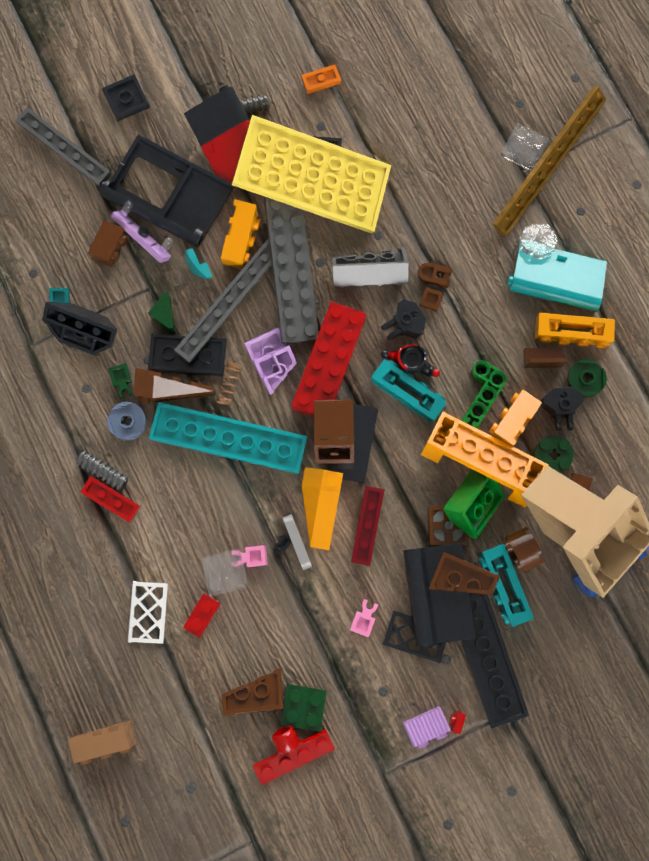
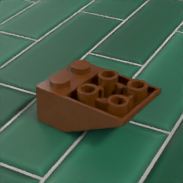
[314,400,355,463]

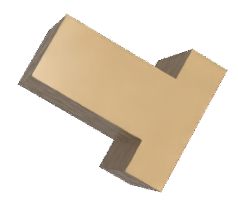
[521,466,649,598]

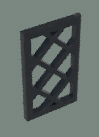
[383,610,446,663]

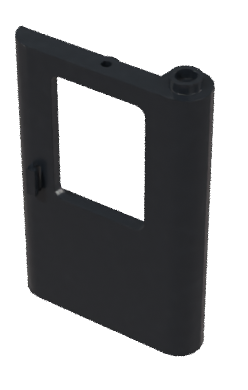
[100,134,233,248]

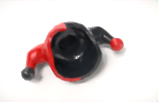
[381,344,440,377]

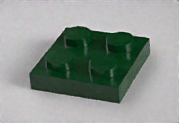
[281,684,327,732]

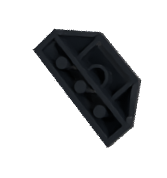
[42,301,117,355]

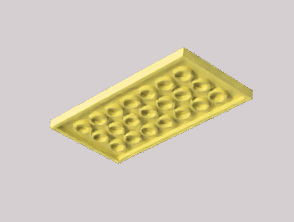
[232,115,391,234]

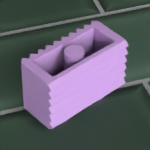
[403,706,451,749]

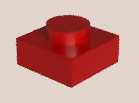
[449,711,466,735]

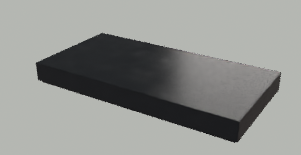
[148,333,227,377]
[328,404,378,484]

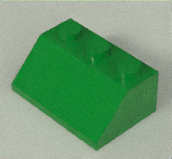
[443,469,505,539]

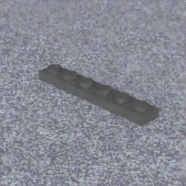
[15,107,111,188]

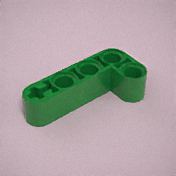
[461,360,507,428]

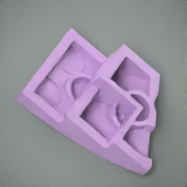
[243,328,297,395]

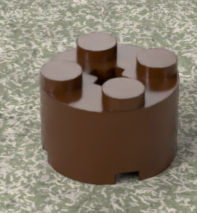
[503,527,545,572]

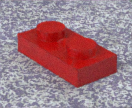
[183,593,221,638]

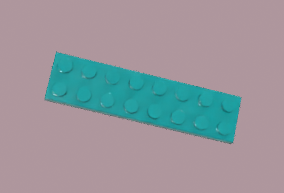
[149,402,307,474]

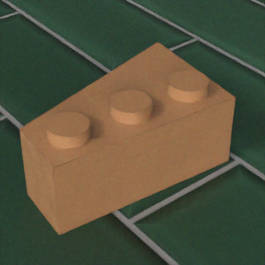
[68,720,137,765]

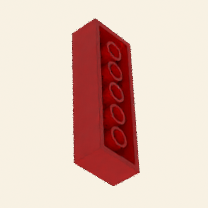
[291,301,366,418]

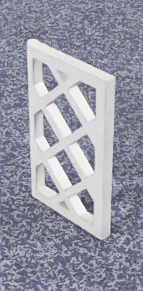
[128,581,168,644]

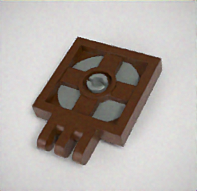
[427,506,481,546]

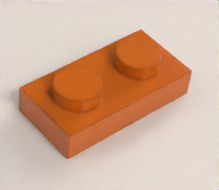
[301,65,341,94]

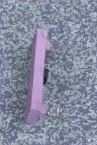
[110,201,172,263]

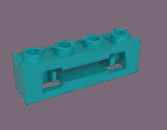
[370,359,447,424]
[478,544,534,627]

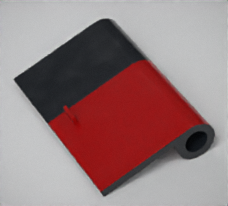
[184,85,250,188]

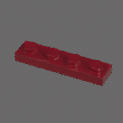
[351,486,385,566]

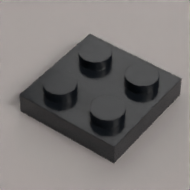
[102,74,150,122]

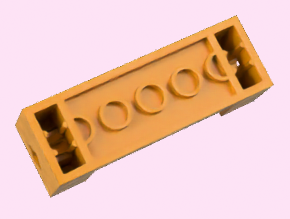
[421,412,548,508]

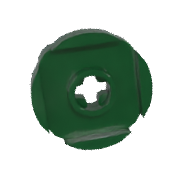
[567,359,607,398]
[534,436,573,473]

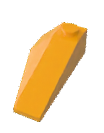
[302,467,343,550]

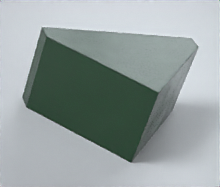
[148,292,176,333]

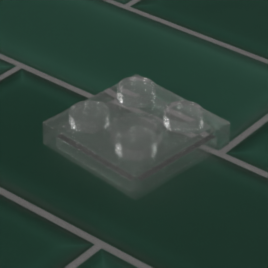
[500,123,549,171]
[201,549,248,596]

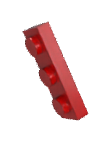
[80,476,141,523]

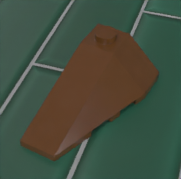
[134,368,216,404]

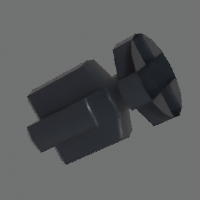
[272,536,291,557]

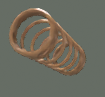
[216,362,241,406]

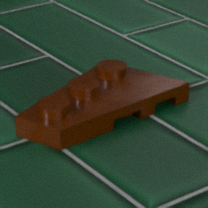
[429,552,500,595]
[222,668,284,716]

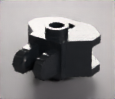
[381,299,426,340]
[540,387,584,431]

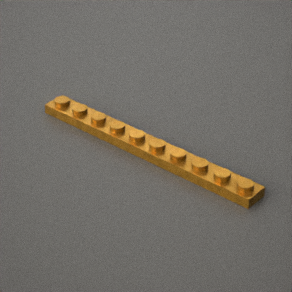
[492,87,606,237]

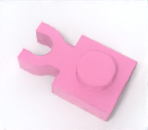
[232,545,268,567]
[350,599,378,637]

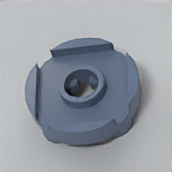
[107,402,147,441]

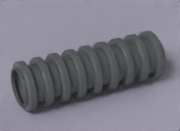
[241,94,270,115]
[76,450,128,491]

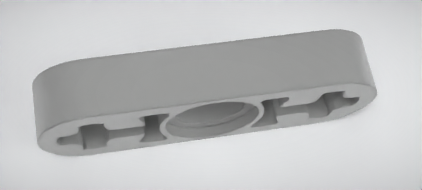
[283,514,312,570]

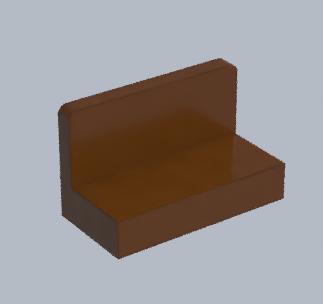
[523,347,567,368]

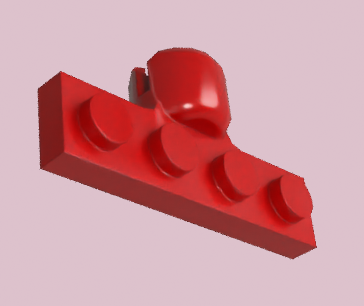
[253,726,335,785]

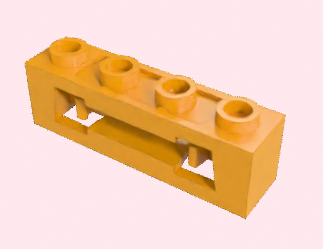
[534,313,615,348]

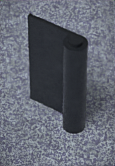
[403,543,477,650]

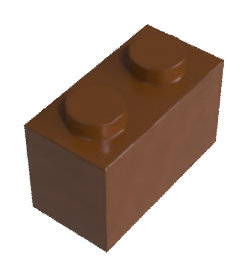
[88,220,128,267]

